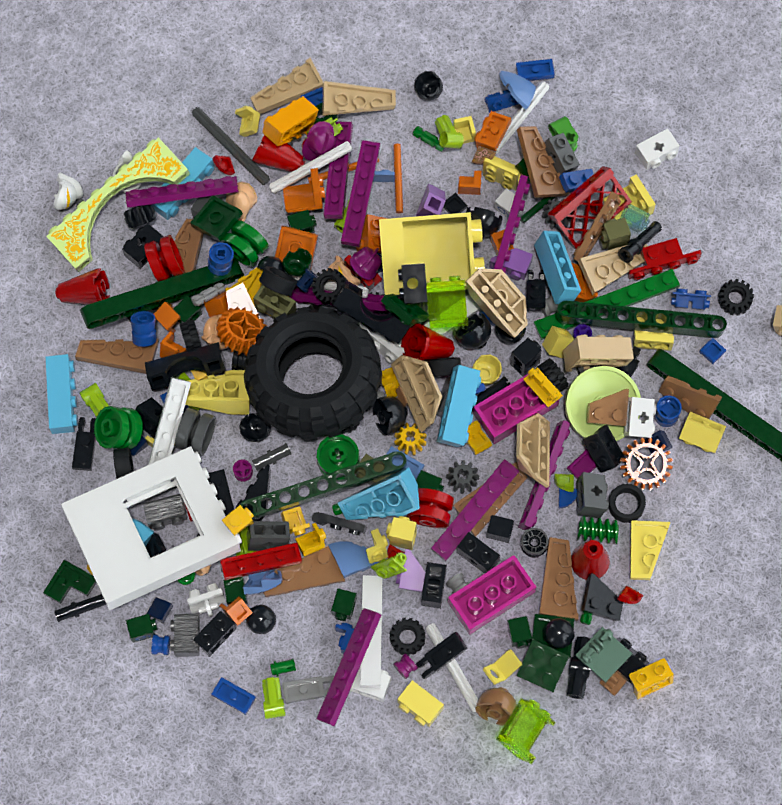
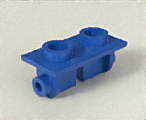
[484,89,519,113]
[671,288,711,310]

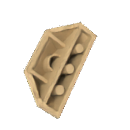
[465,268,528,338]
[391,355,442,432]
[516,413,550,488]

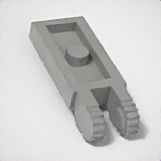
[282,676,334,704]

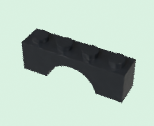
[333,280,411,344]
[145,342,226,391]

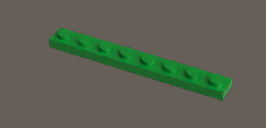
[534,269,680,340]

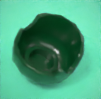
[283,248,312,276]

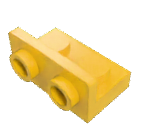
[629,658,674,700]

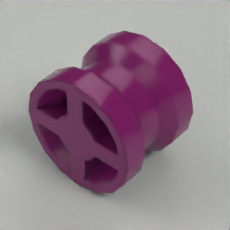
[233,459,253,482]
[393,654,418,679]

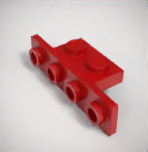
[628,238,702,280]

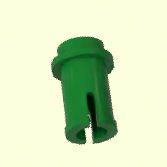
[270,659,296,677]

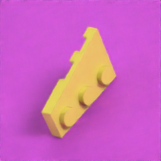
[630,520,670,580]

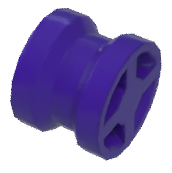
[573,324,592,339]

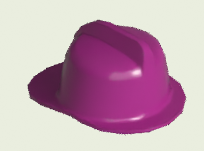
[302,121,335,161]
[350,247,382,280]

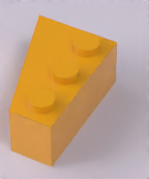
[262,96,319,146]

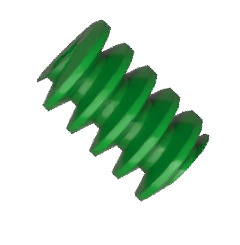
[578,516,619,544]

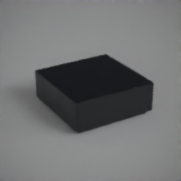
[443,193,468,214]

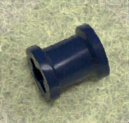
[296,268,318,293]

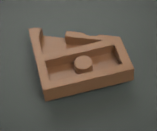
[587,389,629,426]

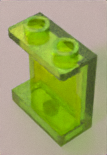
[426,276,468,329]
[496,698,556,764]

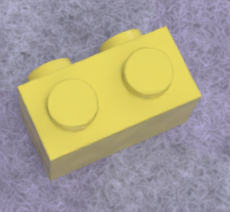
[679,412,726,453]
[386,516,417,550]
[397,680,444,727]

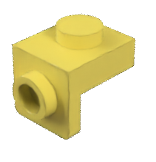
[235,106,260,137]
[366,529,388,564]

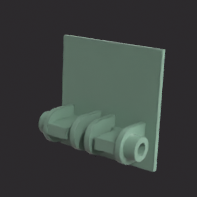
[575,627,632,683]

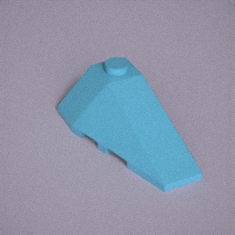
[338,467,420,520]

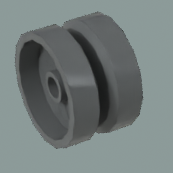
[175,408,216,456]

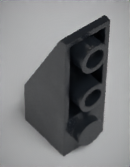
[235,464,271,521]

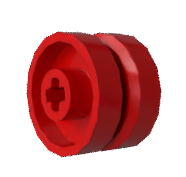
[144,235,185,282]
[407,488,454,529]

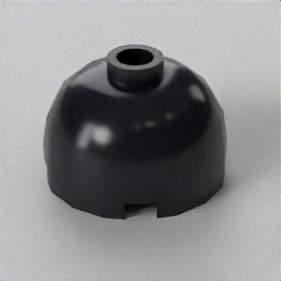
[466,207,503,240]
[452,313,491,349]
[372,396,408,435]

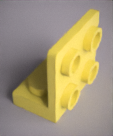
[483,156,523,191]
[603,174,656,226]
[633,317,674,351]

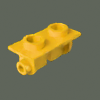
[523,368,563,408]

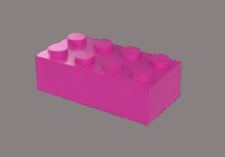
[473,374,559,444]
[448,555,536,635]

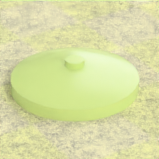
[565,366,641,441]

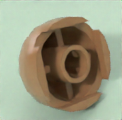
[476,687,517,726]

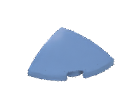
[499,71,536,109]
[328,541,379,578]
[243,569,282,594]

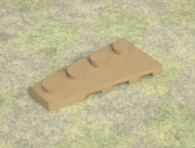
[251,58,324,114]
[322,81,396,116]
[578,244,647,295]

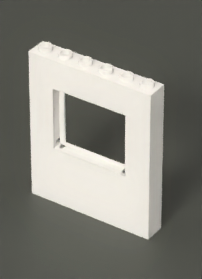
[61,446,242,611]

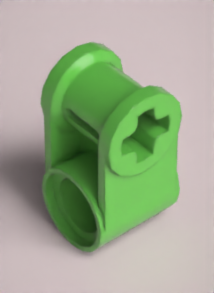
[548,116,578,152]

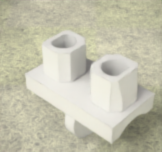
[187,583,226,617]

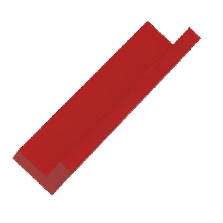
[220,542,302,580]

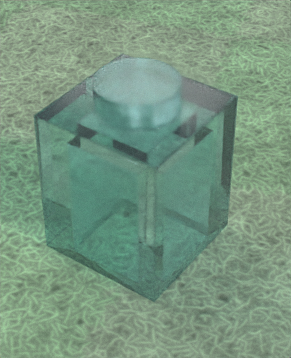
[620,204,650,232]

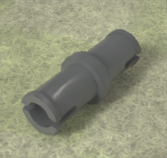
[252,443,292,471]

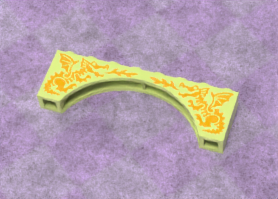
[46,137,190,272]

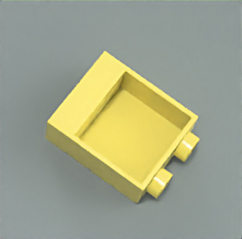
[379,212,485,295]

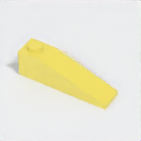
[185,370,250,415]

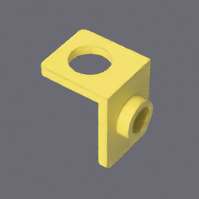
[483,649,522,685]

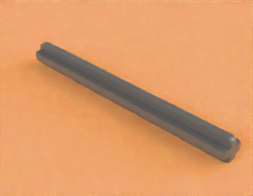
[192,107,270,185]

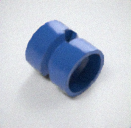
[207,242,234,276]
[130,311,157,347]
[654,395,682,427]

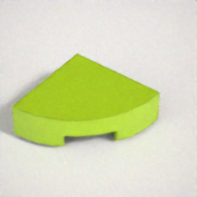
[554,474,574,492]

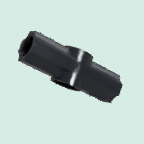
[566,636,590,699]

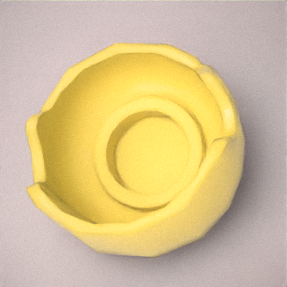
[472,354,502,385]

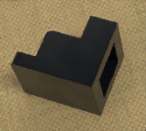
[486,515,514,543]

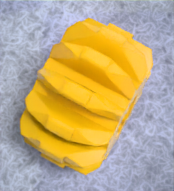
[394,423,427,455]

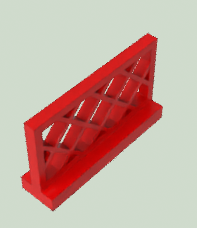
[547,166,632,249]

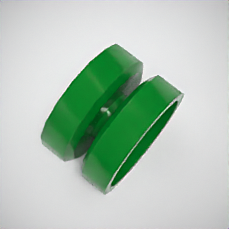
[220,220,269,267]
[94,406,143,449]
[317,434,360,482]

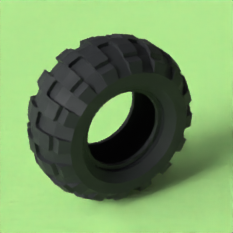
[244,307,382,440]

